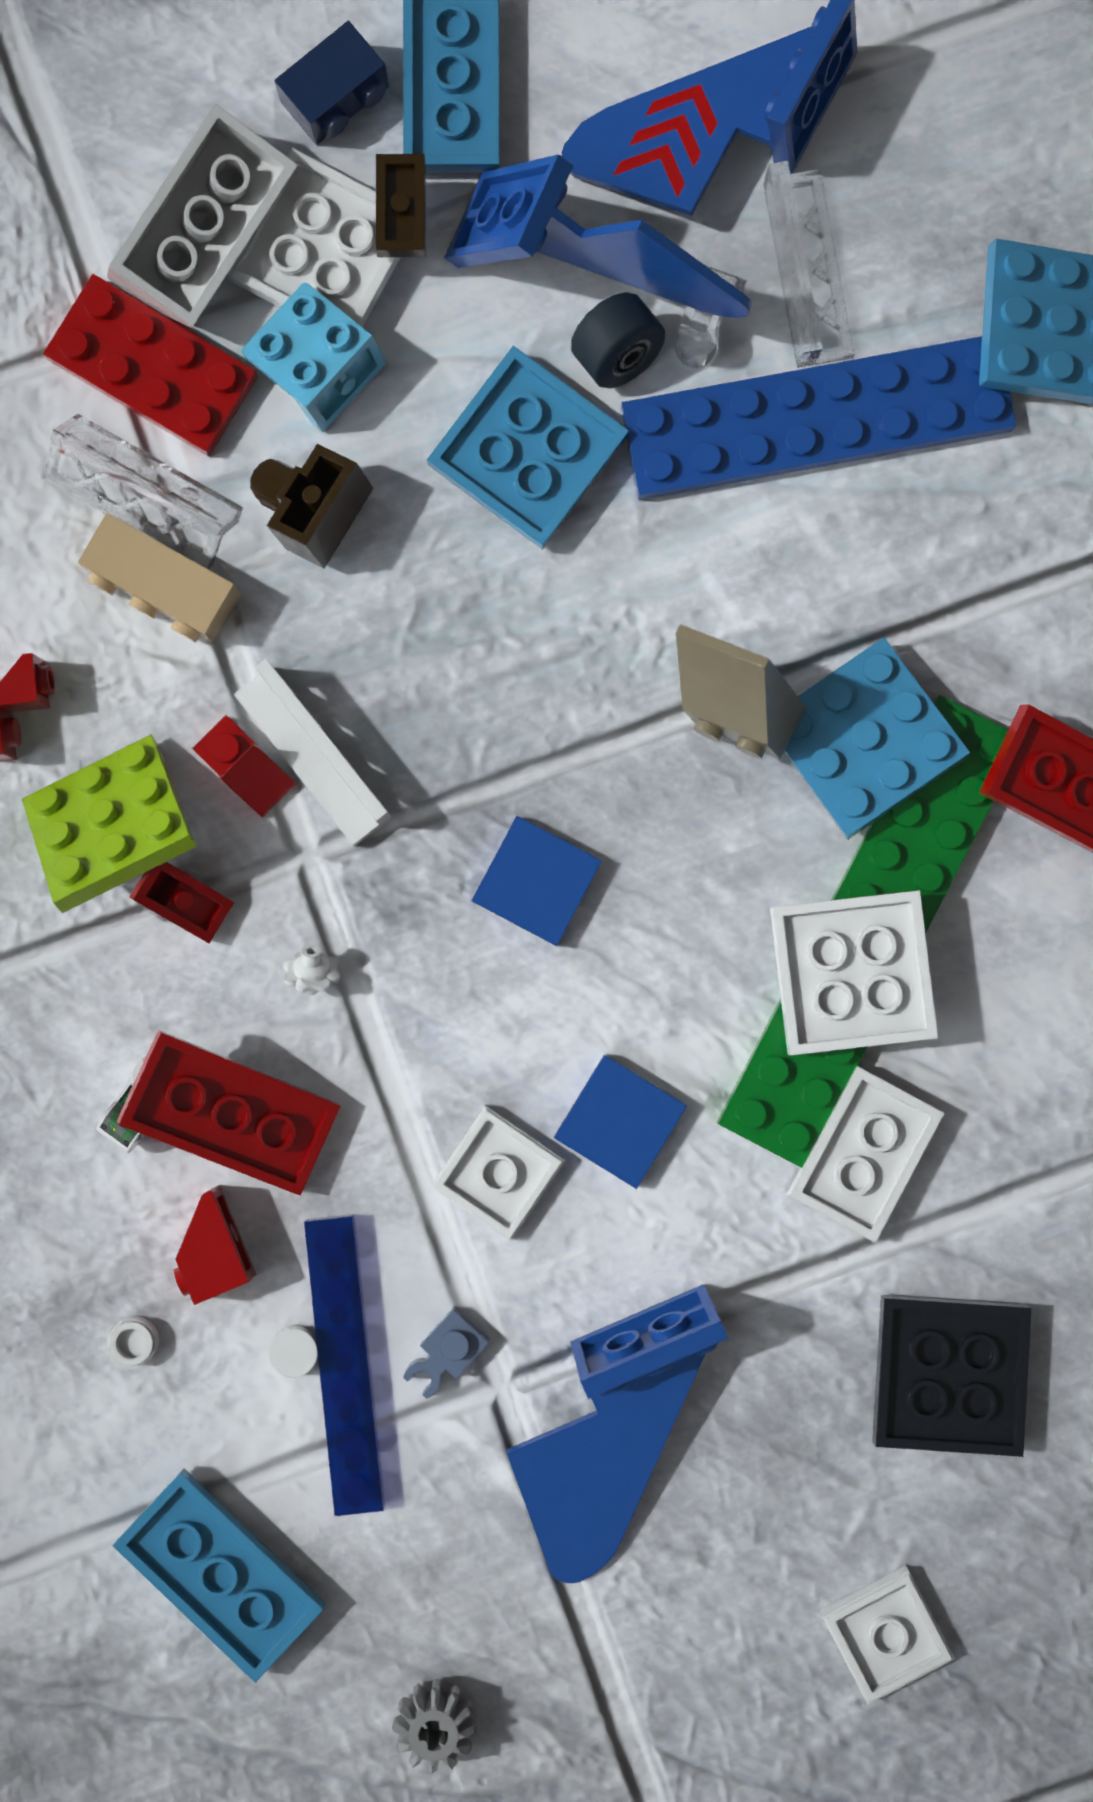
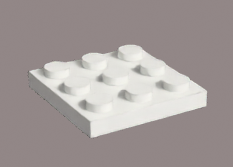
[226,148,401,327]
[770,890,938,1055]

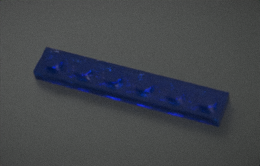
[304,1214,385,1516]

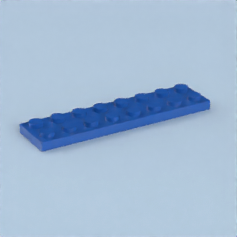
[621,336,1016,500]

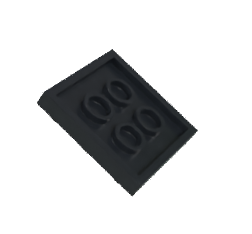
[872,1295,1032,1457]

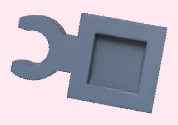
[403,1307,490,1399]

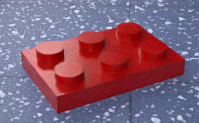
[979,704,1093,853]

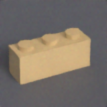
[78,513,241,643]

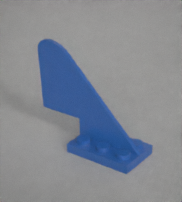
[444,154,752,318]
[506,1284,729,1583]

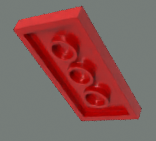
[43,273,259,457]
[117,1029,341,1196]

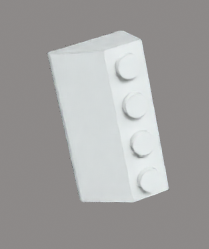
[107,103,298,328]

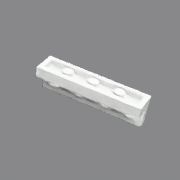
[234,658,392,847]

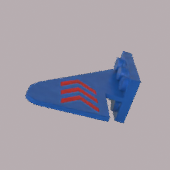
[562,0,858,216]

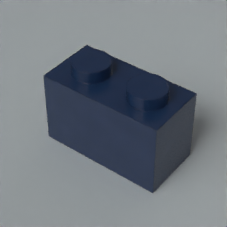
[274,20,389,146]

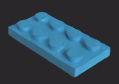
[403,0,500,173]
[112,1468,326,1683]

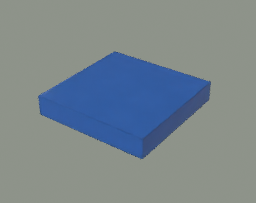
[471,816,602,947]
[553,1054,687,1189]

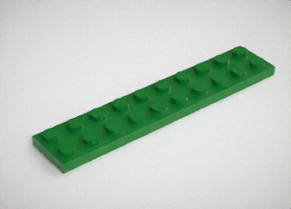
[716,695,1008,1168]

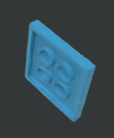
[979,238,1093,405]
[427,345,629,550]
[784,637,970,840]

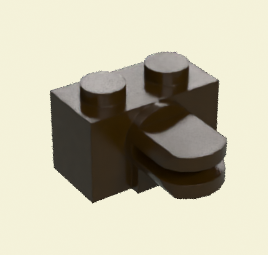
[250,444,374,569]

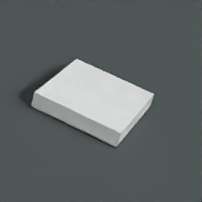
[430,1105,565,1242]
[820,1565,955,1705]

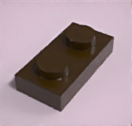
[376,154,426,257]

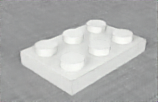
[787,1066,944,1243]

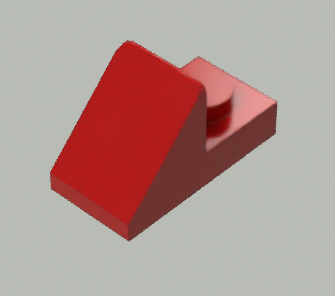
[192,715,296,818]
[129,862,234,944]

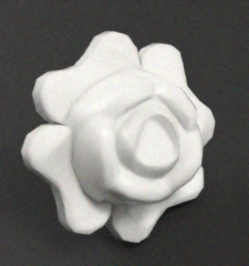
[283,944,340,995]

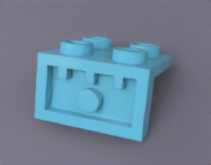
[241,282,387,432]

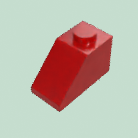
[174,1185,257,1305]

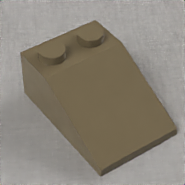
[676,624,806,759]

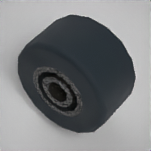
[571,292,665,389]

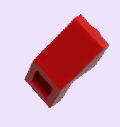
[0,653,55,762]

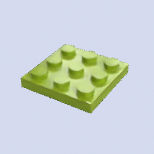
[22,734,197,914]

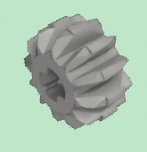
[392,1678,477,1774]

